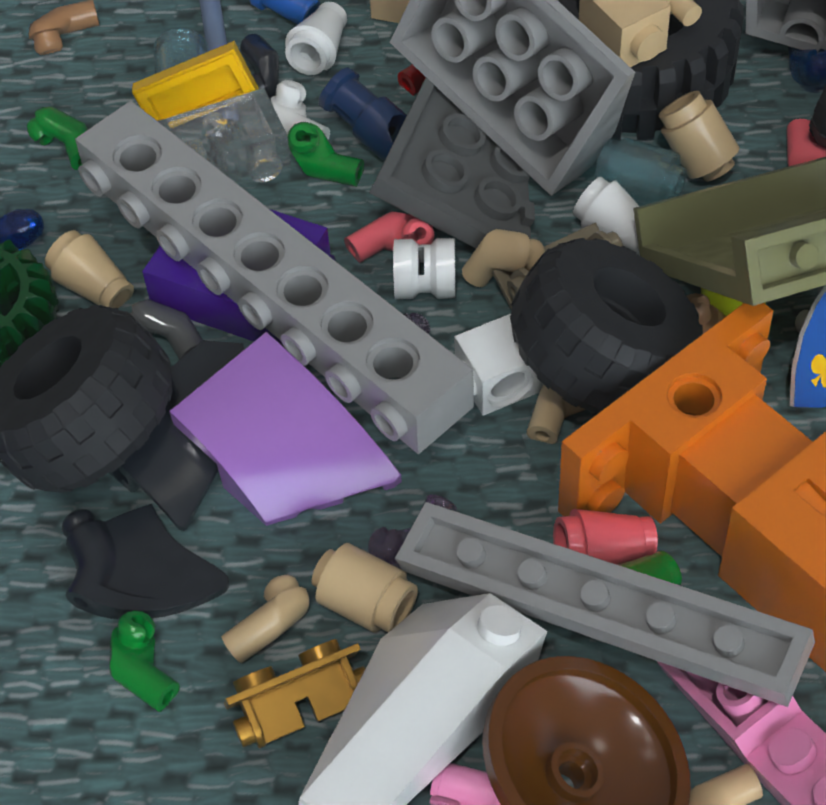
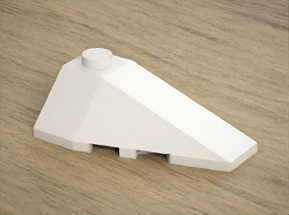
[298,593,547,805]

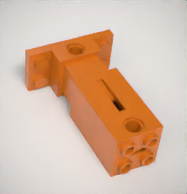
[558,303,826,672]

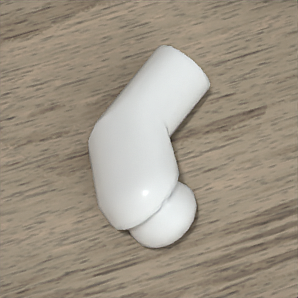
[270,80,330,140]

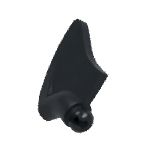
[62,504,229,619]

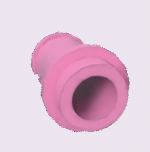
[430,763,501,805]

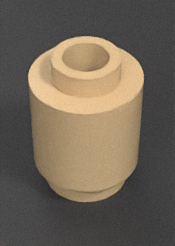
[659,91,740,182]
[312,543,418,633]

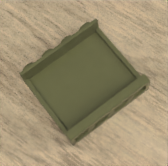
[633,157,826,306]

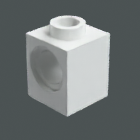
[454,314,544,416]

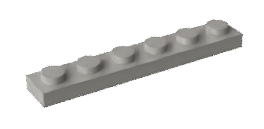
[395,502,815,707]

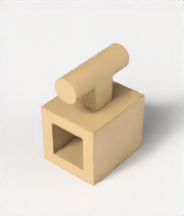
[579,0,702,67]

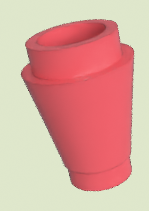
[553,509,658,565]

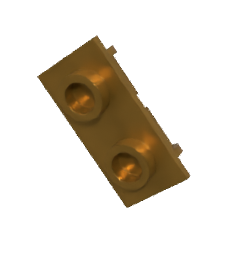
[224,639,365,749]

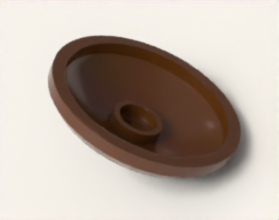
[482,656,691,805]

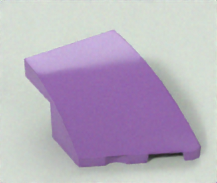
[170,332,402,526]

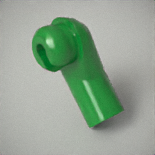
[27,106,88,170]
[287,122,364,187]
[109,611,180,712]

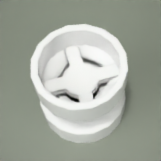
[393,238,456,299]

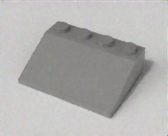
[389,0,635,196]

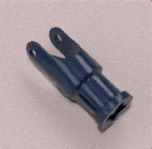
[318,67,407,162]

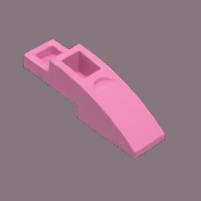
[657,661,826,805]

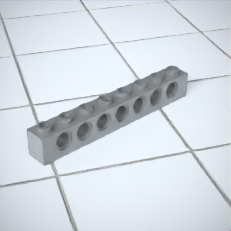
[75,100,474,455]

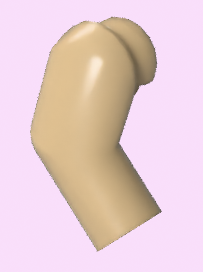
[462,229,545,287]
[221,575,309,664]

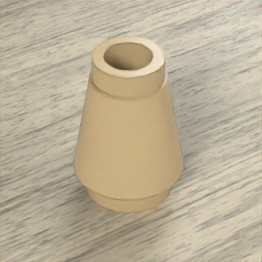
[45,230,134,308]

